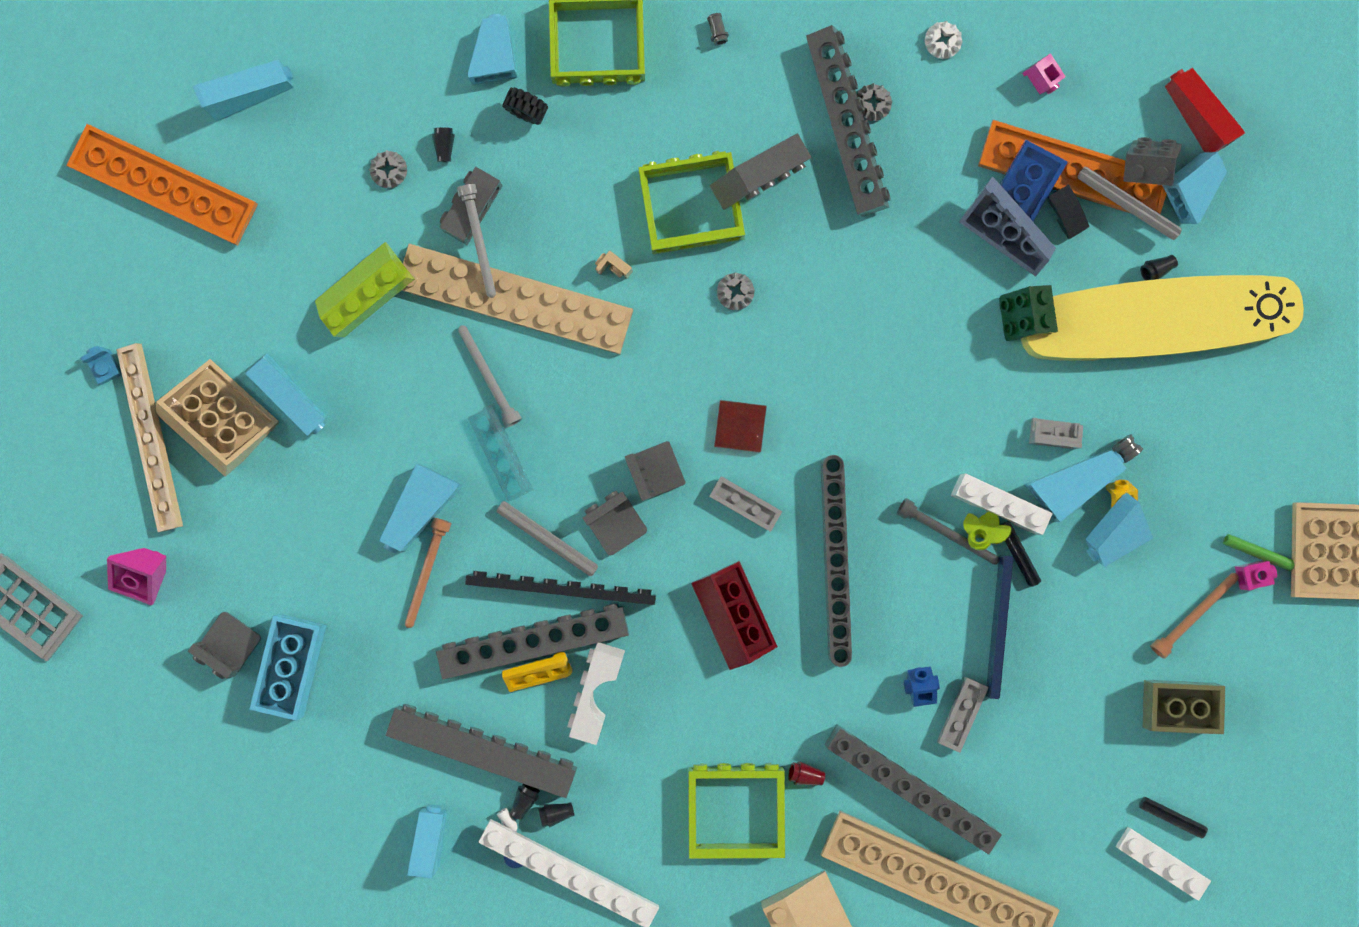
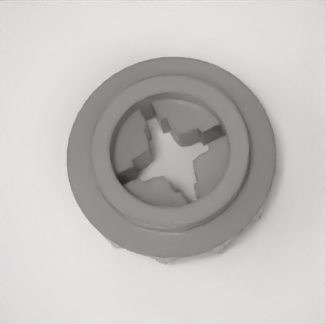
[857,83,893,121]
[369,150,407,188]
[717,272,755,310]

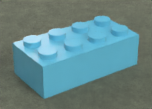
[249,614,327,721]

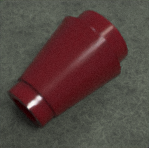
[788,761,825,786]

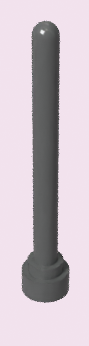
[897,498,1000,565]

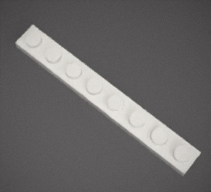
[479,819,659,927]

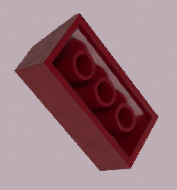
[691,561,778,670]

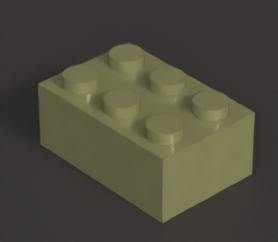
[1143,680,1225,734]

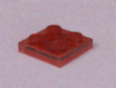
[714,400,767,453]

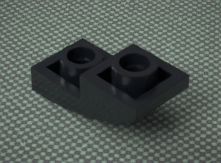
[1047,184,1090,240]

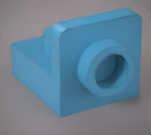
[80,346,122,385]

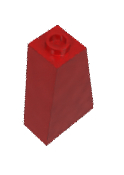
[1165,68,1245,152]

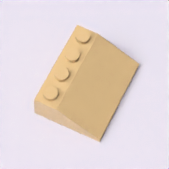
[156,359,279,477]
[761,870,852,927]

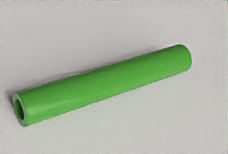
[1223,534,1294,571]

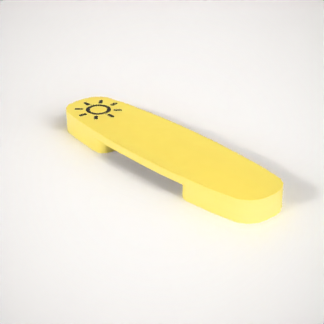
[1021,275,1304,361]

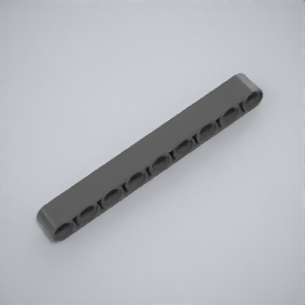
[821,455,852,667]

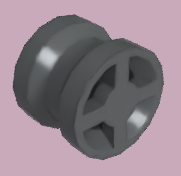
[1112,434,1143,463]

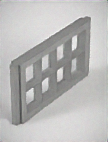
[0,553,83,661]

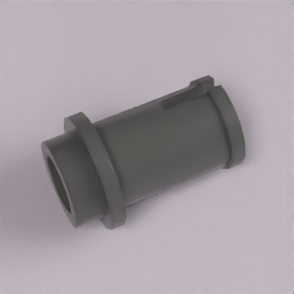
[707,13,729,45]

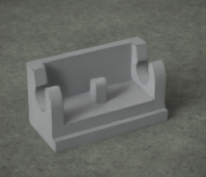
[1029,418,1083,449]

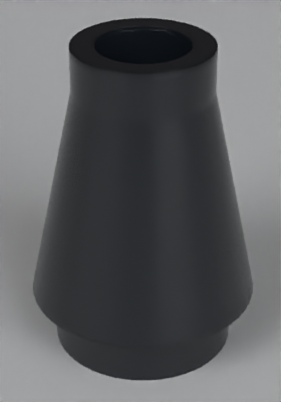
[432,127,455,162]
[1140,255,1178,281]
[510,784,540,820]
[538,802,575,828]

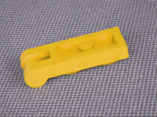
[502,652,573,692]

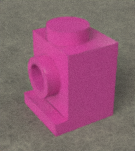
[1022,53,1066,95]
[1235,561,1277,590]

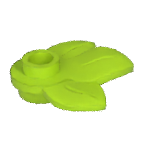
[963,512,1011,550]

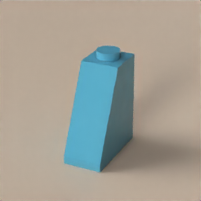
[468,14,517,85]
[1162,152,1227,224]
[1085,493,1153,567]
[407,805,447,879]

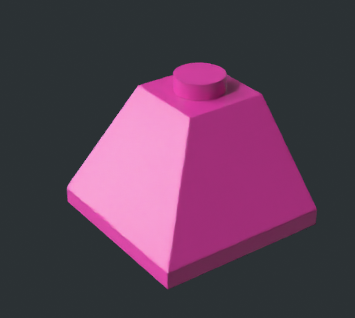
[107,548,166,605]

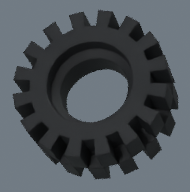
[502,87,548,125]

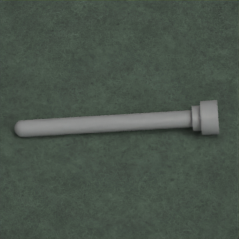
[457,184,496,298]
[458,325,522,428]

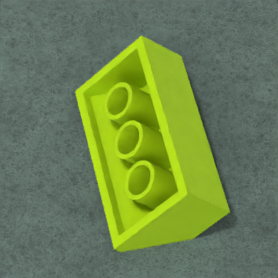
[315,242,415,337]

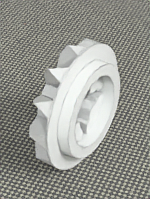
[925,21,963,59]

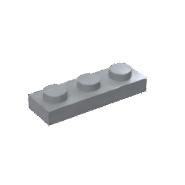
[709,476,782,532]
[937,677,989,753]

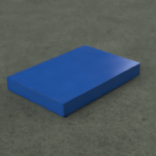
[1000,139,1068,221]

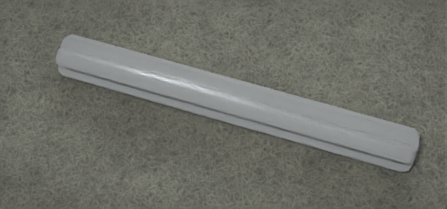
[1078,167,1182,240]
[497,501,598,576]

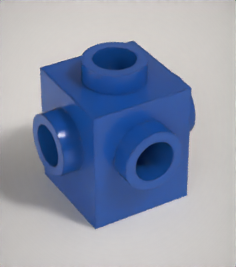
[904,666,940,707]

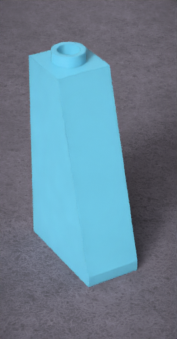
[193,60,294,121]
[245,353,326,436]
[1025,450,1127,522]
[379,464,462,553]

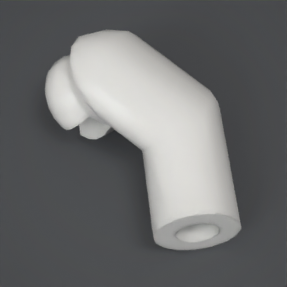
[497,808,518,832]

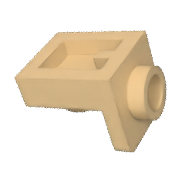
[595,251,633,278]

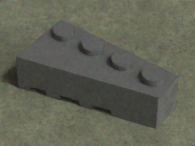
[709,133,812,210]

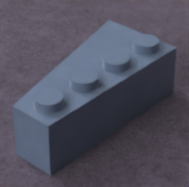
[959,176,1056,277]

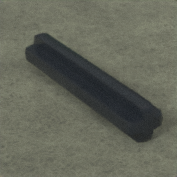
[1000,521,1041,587]
[1139,797,1208,839]

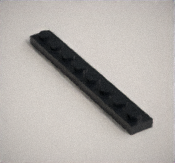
[465,571,656,605]

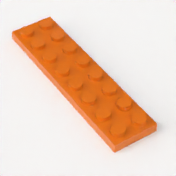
[978,120,1166,214]
[66,124,258,246]

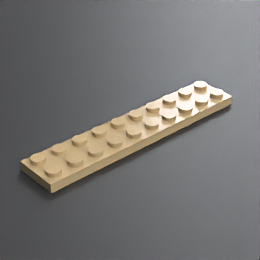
[401,244,633,355]
[821,811,1059,927]

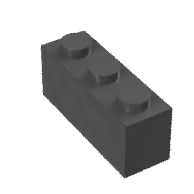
[440,166,503,245]

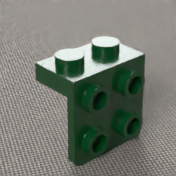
[999,285,1058,341]

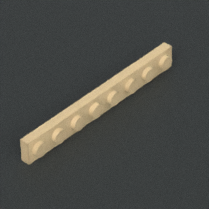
[116,343,183,532]

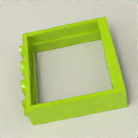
[549,0,645,87]
[638,150,745,254]
[688,763,785,859]

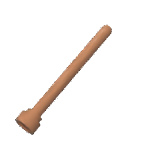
[405,517,452,628]
[1150,573,1239,659]

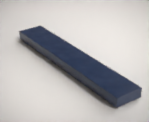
[985,555,1014,699]

